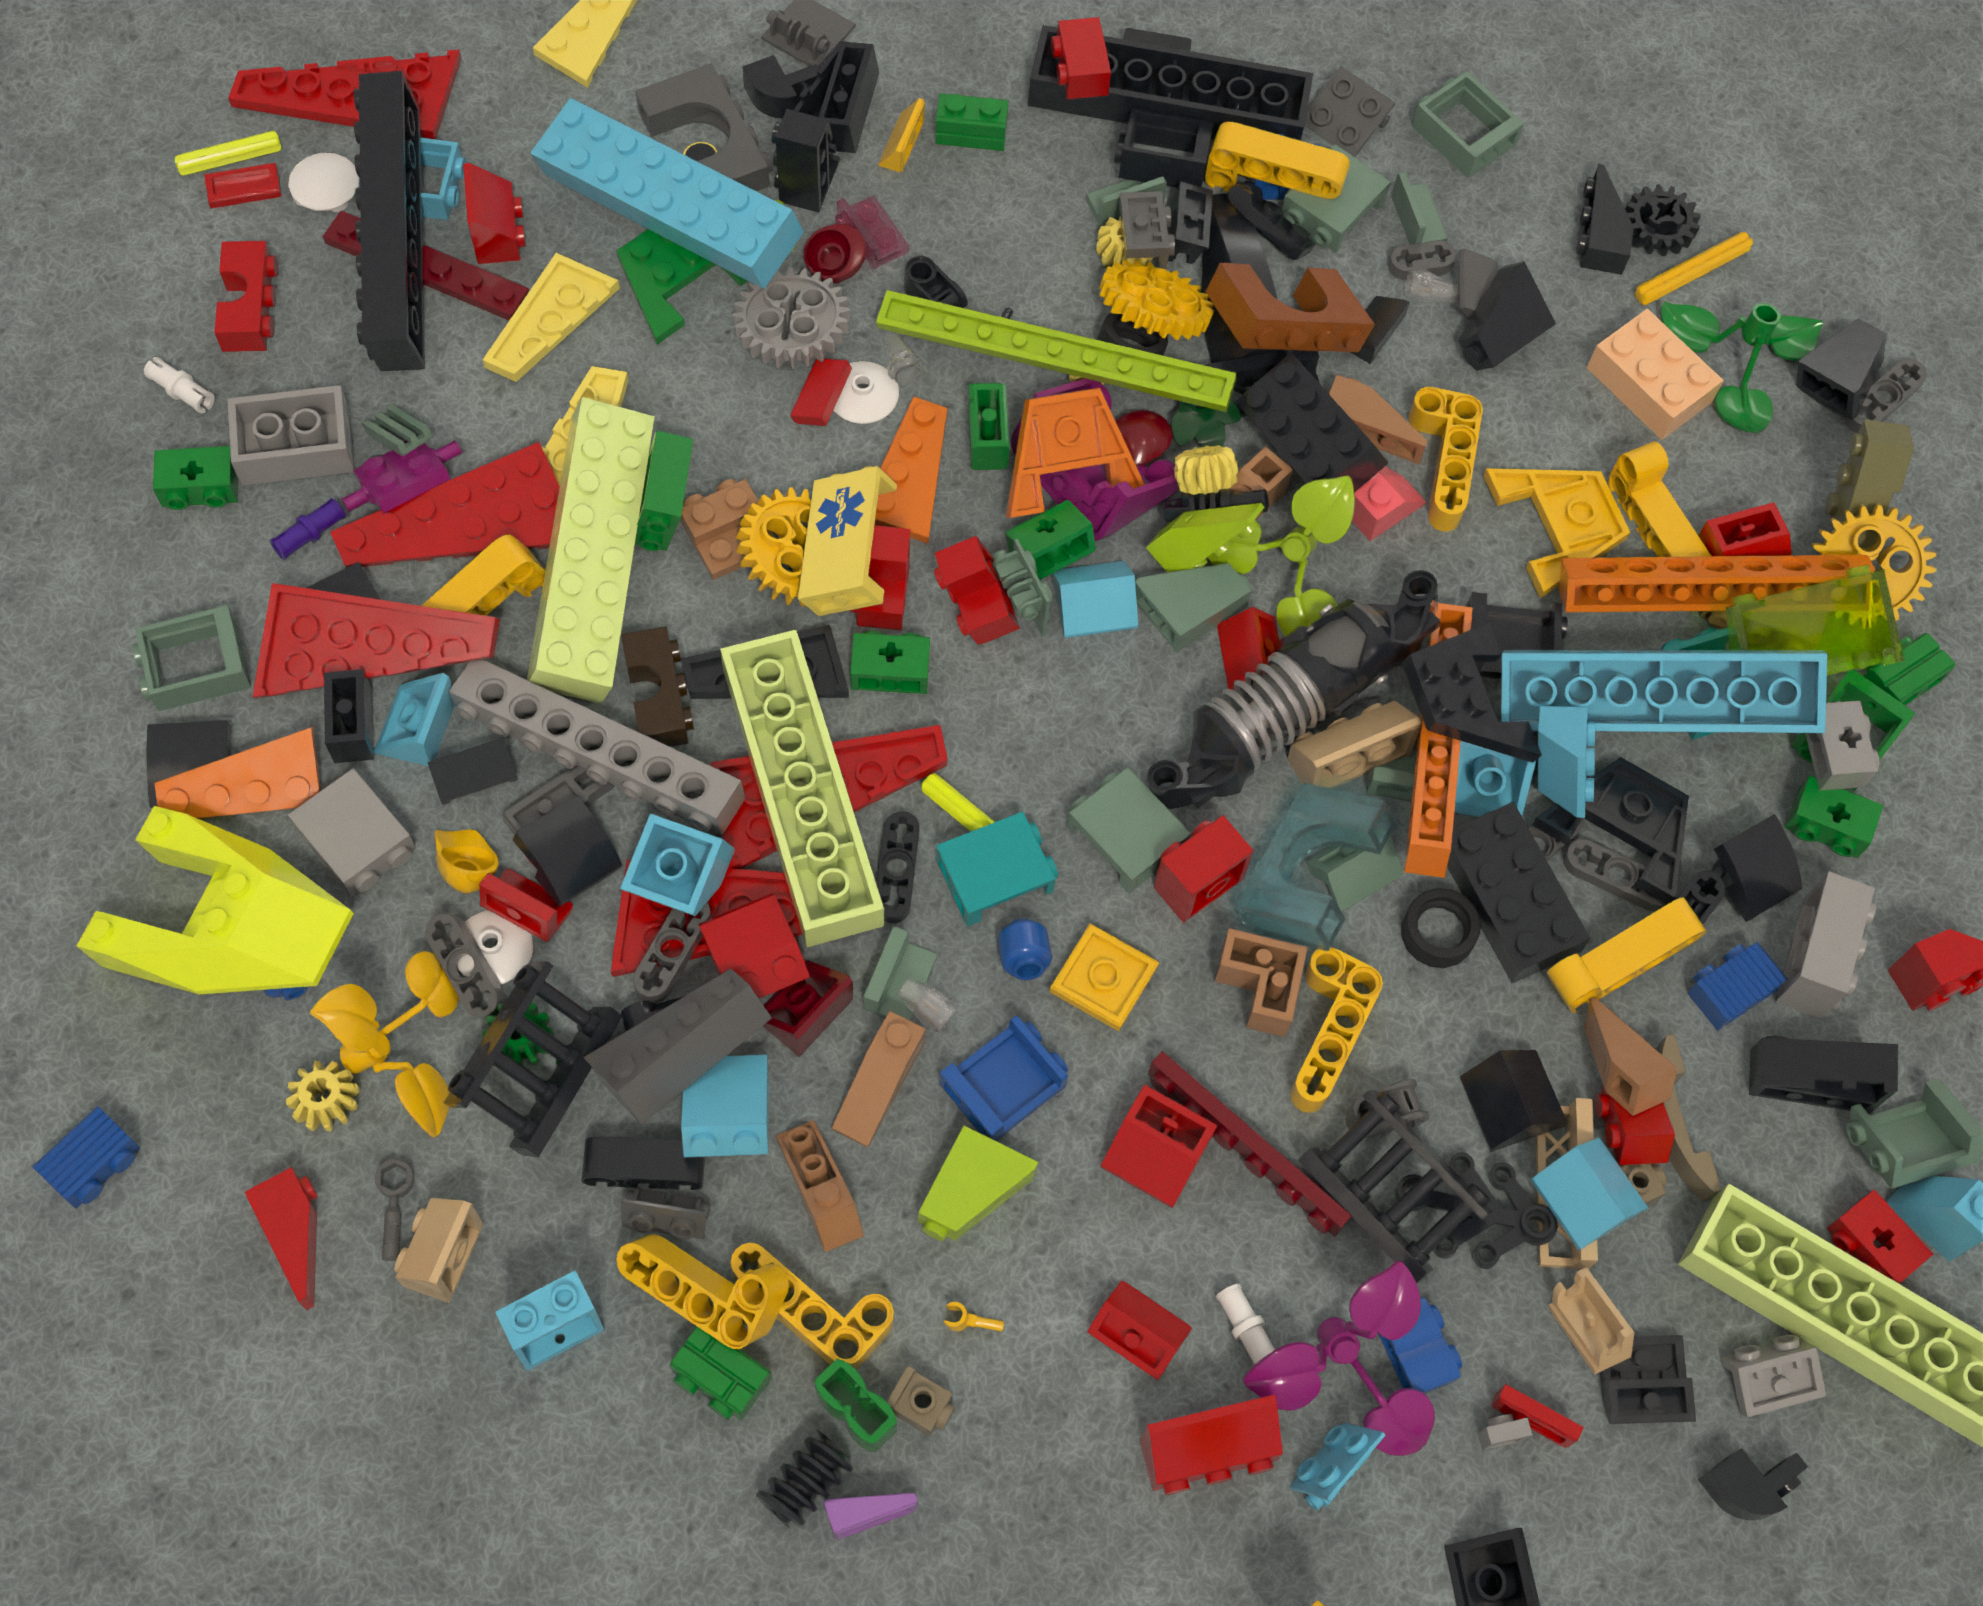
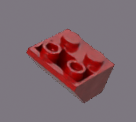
[1698,502,1792,556]
[1888,929,1983,1011]
[1100,1084,1217,1208]

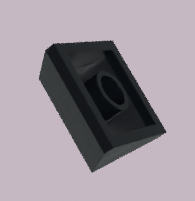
[1460,1050,1568,1152]
[1444,1528,1540,1606]

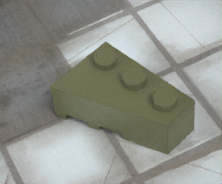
[1825,419,1914,558]

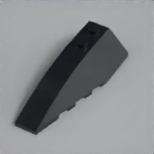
[1201,193,1282,363]

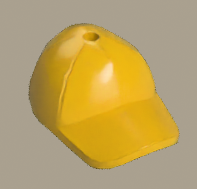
[434,829,499,894]

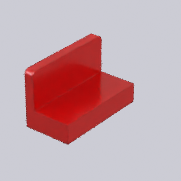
[1217,607,1280,690]
[479,869,573,943]
[1087,1281,1192,1380]

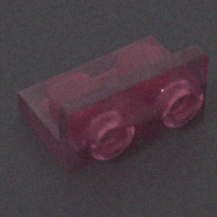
[835,195,909,270]

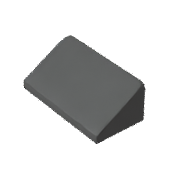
[1459,248,1498,320]

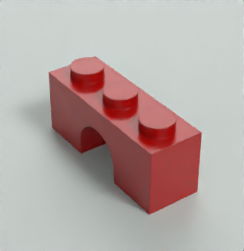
[214,241,278,352]

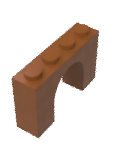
[1206,263,1375,352]

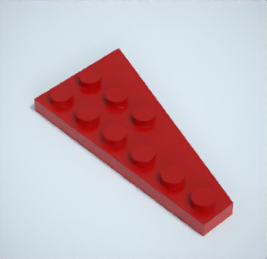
[228,49,461,140]
[330,442,560,568]
[252,583,500,698]
[710,725,948,869]
[611,860,802,977]

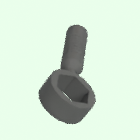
[374,1159,415,1261]

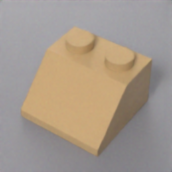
[394,1198,484,1303]

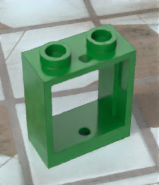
[635,430,693,551]
[1791,668,1915,791]

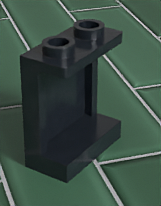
[1466,592,1568,679]

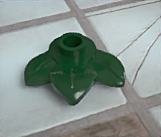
[1171,399,1241,447]

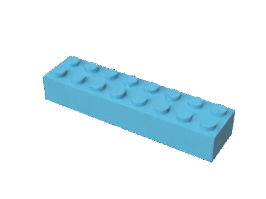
[530,98,804,289]
[1501,650,1827,733]

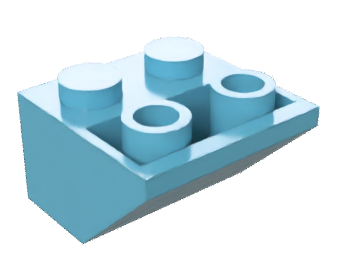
[1538,706,1596,818]

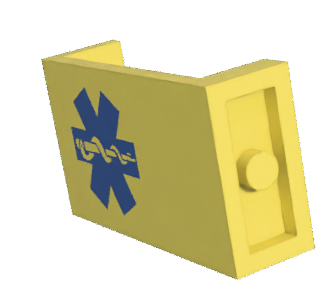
[798,466,897,616]

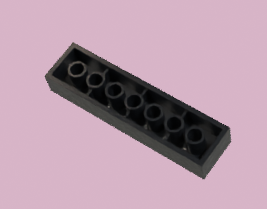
[1028,25,1313,141]
[354,71,425,372]

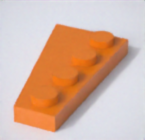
[875,397,948,544]
[154,726,322,818]

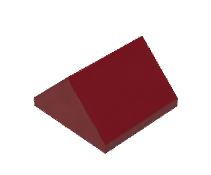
[763,960,853,1057]

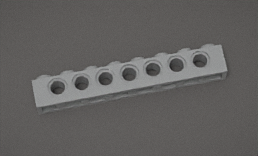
[448,660,746,836]

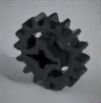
[1625,184,1701,256]

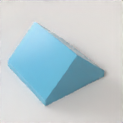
[1051,561,1138,638]
[374,673,455,766]
[1530,1138,1648,1251]

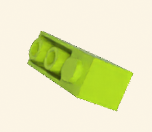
[1146,503,1264,573]

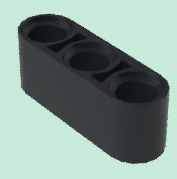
[581,1136,705,1190]

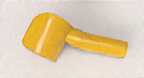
[944,1302,1004,1332]

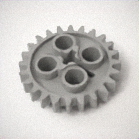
[733,267,851,369]

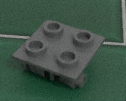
[761,0,856,67]
[1304,66,1395,157]

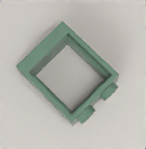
[1412,71,1524,178]
[132,605,251,711]

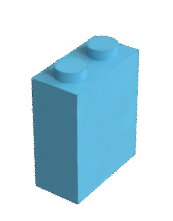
[681,1055,769,1157]

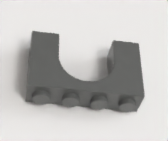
[635,63,773,191]

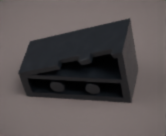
[772,109,840,213]
[1749,1035,1898,1114]

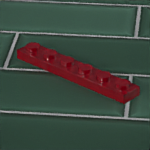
[322,210,529,320]
[1148,1051,1352,1237]

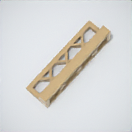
[1535,1098,1598,1270]

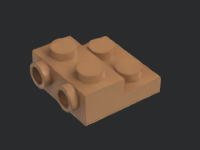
[680,479,776,580]

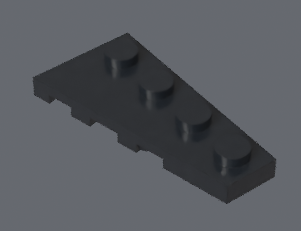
[681,625,849,699]

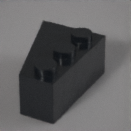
[782,41,879,153]

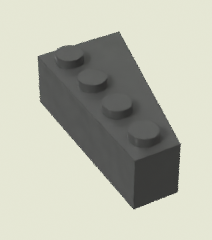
[584,969,772,1125]

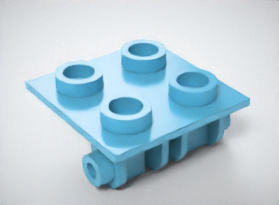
[1289,1422,1385,1511]

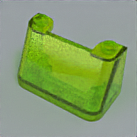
[1726,564,1904,676]

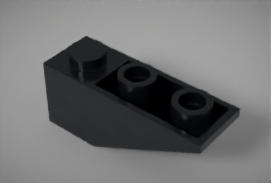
[1576,164,1634,275]

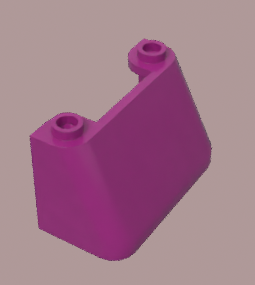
[1011,378,1179,541]

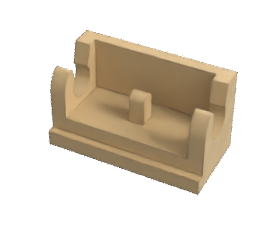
[1548,1267,1634,1375]

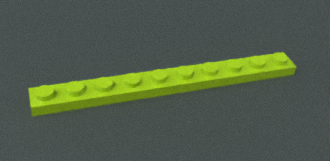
[876,290,1236,412]

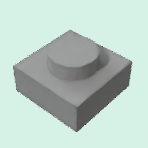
[1478,1414,1533,1451]

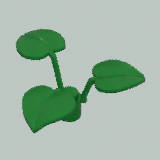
[1661,301,1823,433]

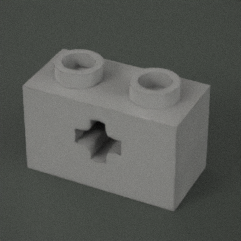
[1805,701,1879,791]

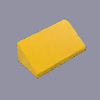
[878,98,925,172]

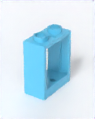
[359,138,467,220]
[495,1270,604,1371]

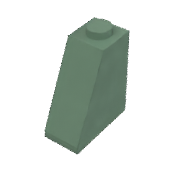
[1135,563,1252,653]

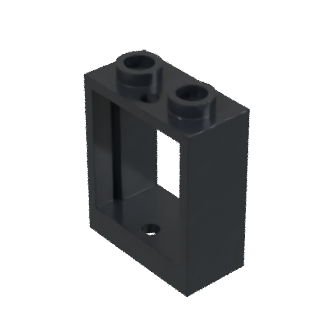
[1114,108,1213,188]

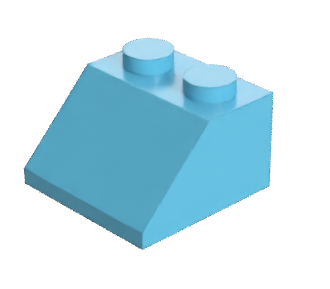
[1454,741,1536,817]
[620,814,735,916]

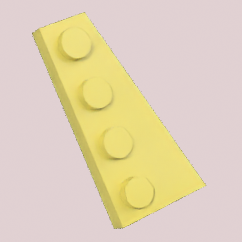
[533,0,638,88]
[483,253,620,382]
[542,366,629,486]

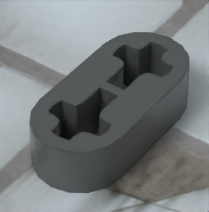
[1388,241,1456,280]

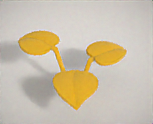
[310,951,459,1138]

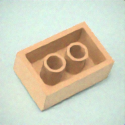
[1587,308,1724,440]

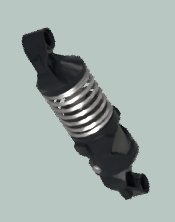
[1147,570,1440,809]

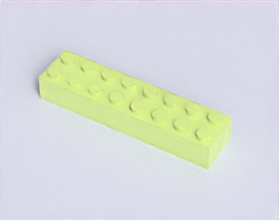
[527,397,655,703]
[720,630,884,948]
[1678,1183,1983,1447]

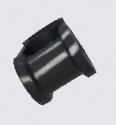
[904,256,968,308]

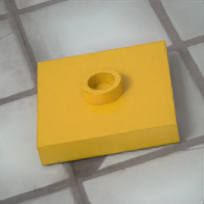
[1049,923,1159,1032]

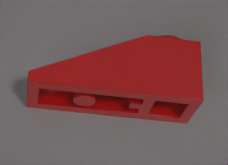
[244,1167,318,1310]

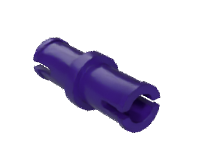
[269,498,346,560]

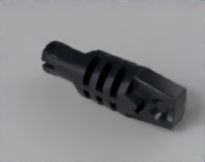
[1163,489,1269,522]

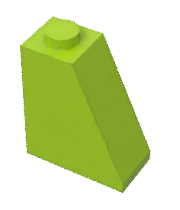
[918,1126,1038,1241]

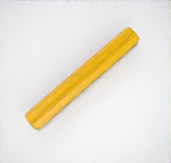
[1634,232,1753,305]

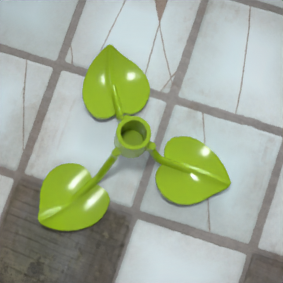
[1208,476,1355,636]

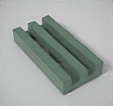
[362,404,433,456]

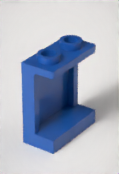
[939,1015,1068,1141]

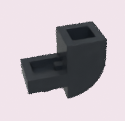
[742,55,819,119]
[1698,1448,1808,1521]

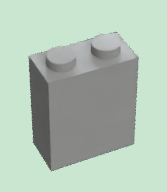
[288,768,416,896]

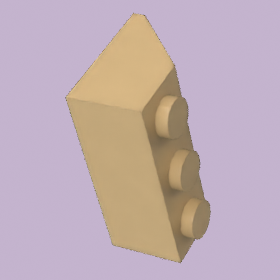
[1288,700,1422,798]

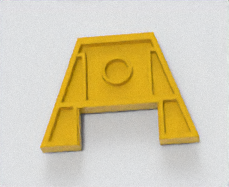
[1483,468,1630,599]

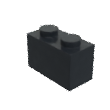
[324,669,374,763]

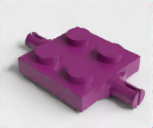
[341,440,462,513]

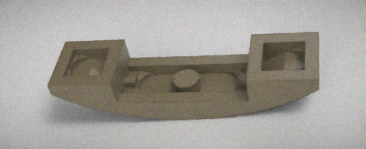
[1656,1034,1722,1202]

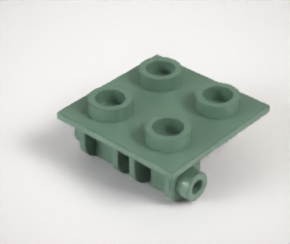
[992,539,1053,636]

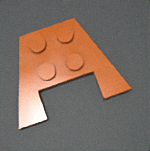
[1006,388,1145,518]

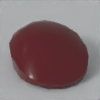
[804,224,867,284]
[1115,410,1173,467]

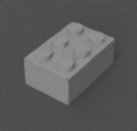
[227,385,354,486]
[1775,871,1876,1019]

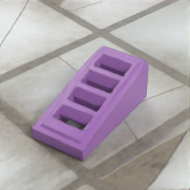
[823,1493,918,1540]

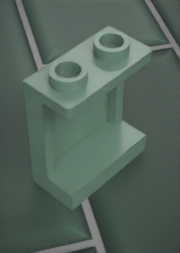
[1282,144,1391,253]
[1067,767,1191,893]
[1846,1078,1983,1189]

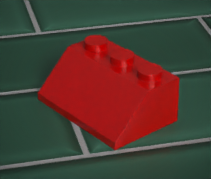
[1139,1394,1283,1495]

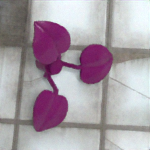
[1242,1260,1435,1456]

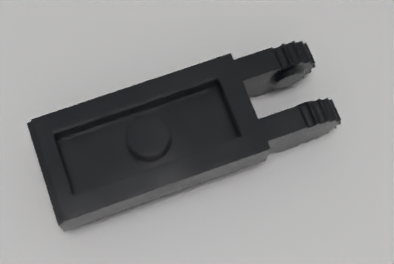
[1227,181,1316,260]

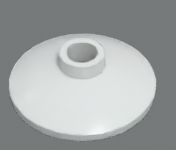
[833,361,899,424]
[453,910,533,985]

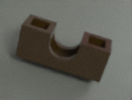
[621,626,694,747]

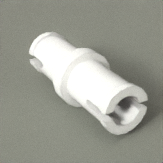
[144,357,215,413]
[1216,1284,1275,1365]

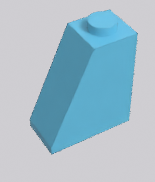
[1886,1176,1983,1262]

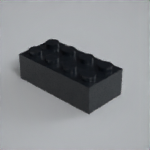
[1235,352,1388,493]
[1447,802,1591,983]

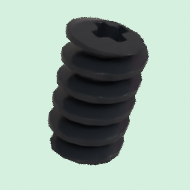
[756,1430,853,1528]

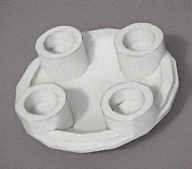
[288,153,360,212]

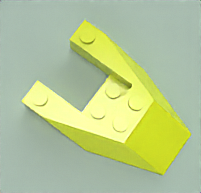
[77,806,354,995]

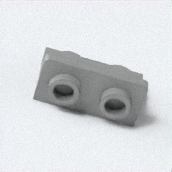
[1721,1335,1826,1417]

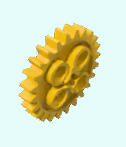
[1099,259,1214,340]
[736,487,811,606]
[1811,503,1936,626]

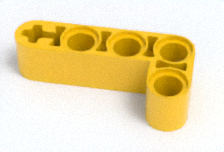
[1205,122,1350,199]
[1408,387,1483,532]
[1608,441,1711,557]
[421,535,546,616]
[1547,897,1707,1014]
[1290,947,1383,1113]
[616,1234,789,1349]
[731,1243,894,1369]

